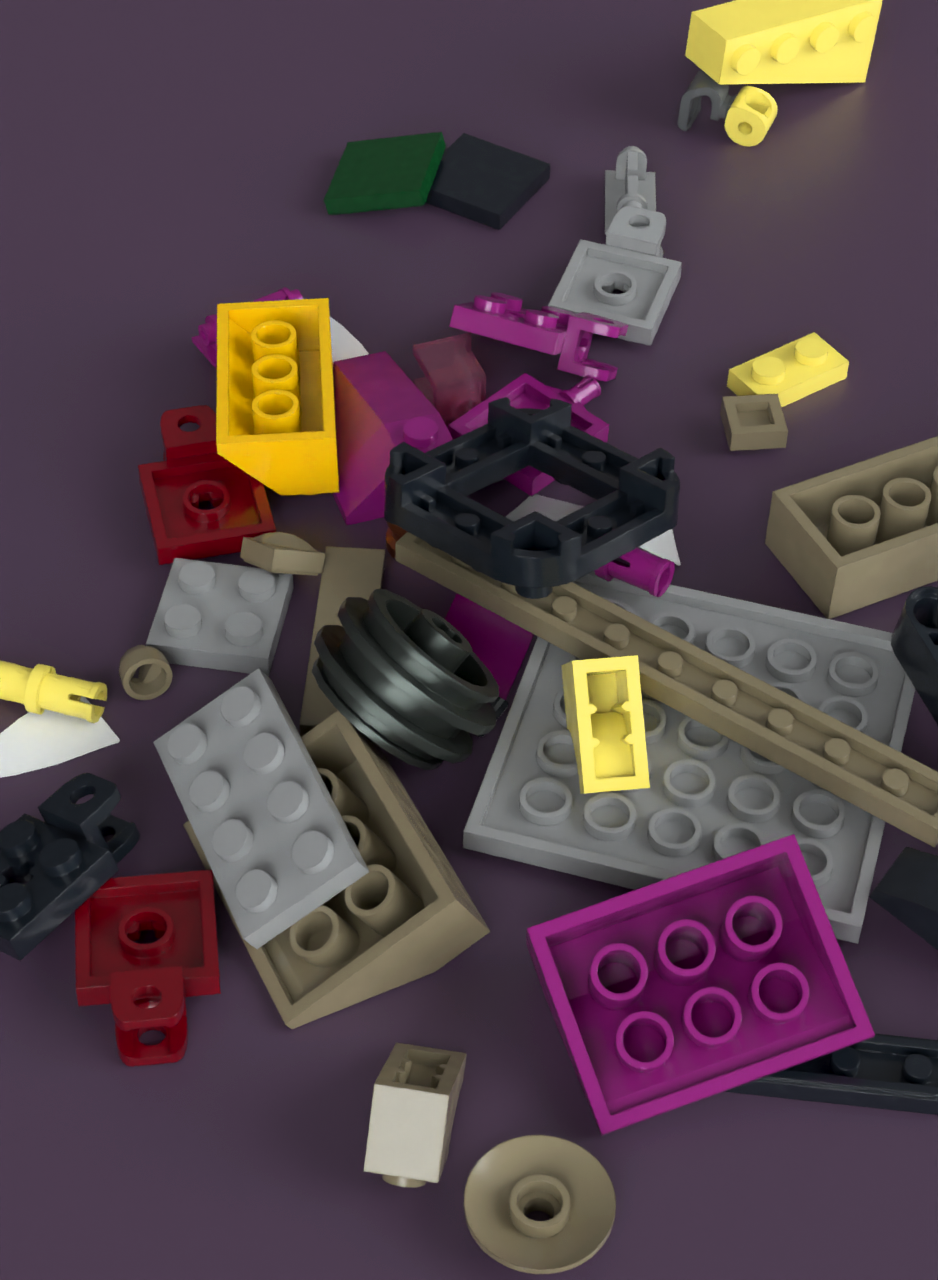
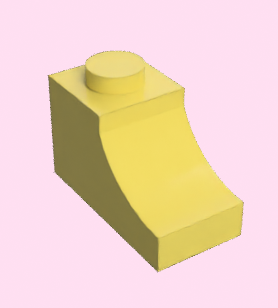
[561,655,650,794]

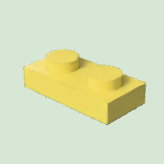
[727,332,849,407]

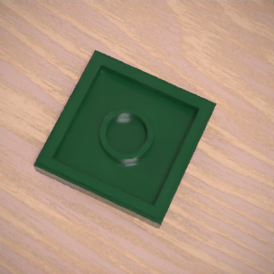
[324,132,446,215]

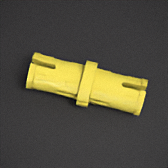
[0,660,107,723]

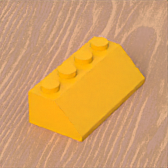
[216,298,339,496]

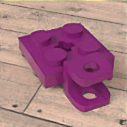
[449,292,628,382]

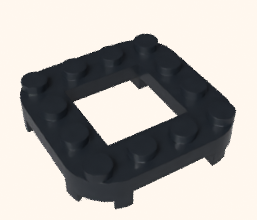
[384,397,680,599]

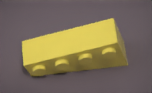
[685,0,883,84]

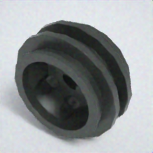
[312,589,499,770]

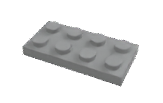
[153,668,370,949]

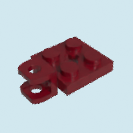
[138,405,276,565]
[75,869,221,1067]

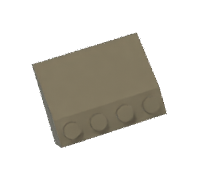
[183,710,491,1029]

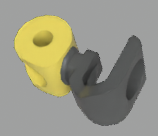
[677,69,778,147]

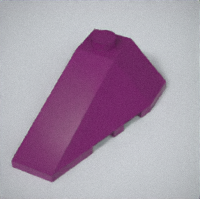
[332,351,453,526]

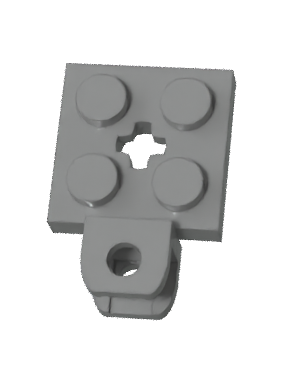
[548,206,682,346]

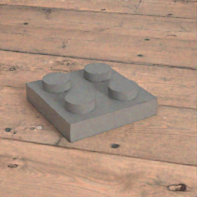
[146,558,294,676]

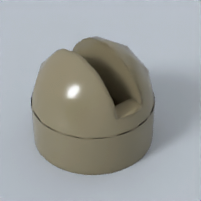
[119,645,173,700]

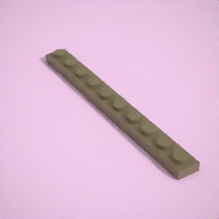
[395,532,938,848]

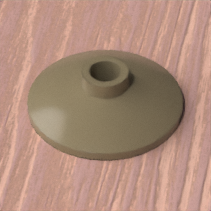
[464,1135,616,1274]

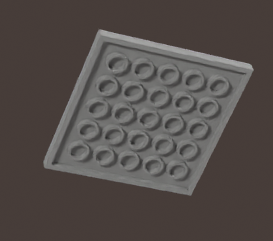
[463,571,915,944]

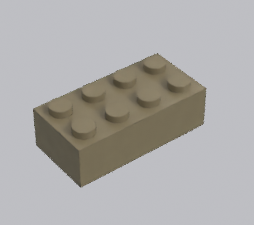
[765,436,938,619]

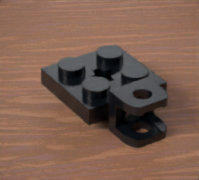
[0,773,140,961]

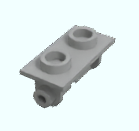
[605,146,656,235]

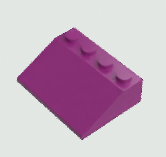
[526,834,875,1136]

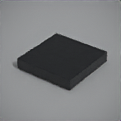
[425,133,550,230]

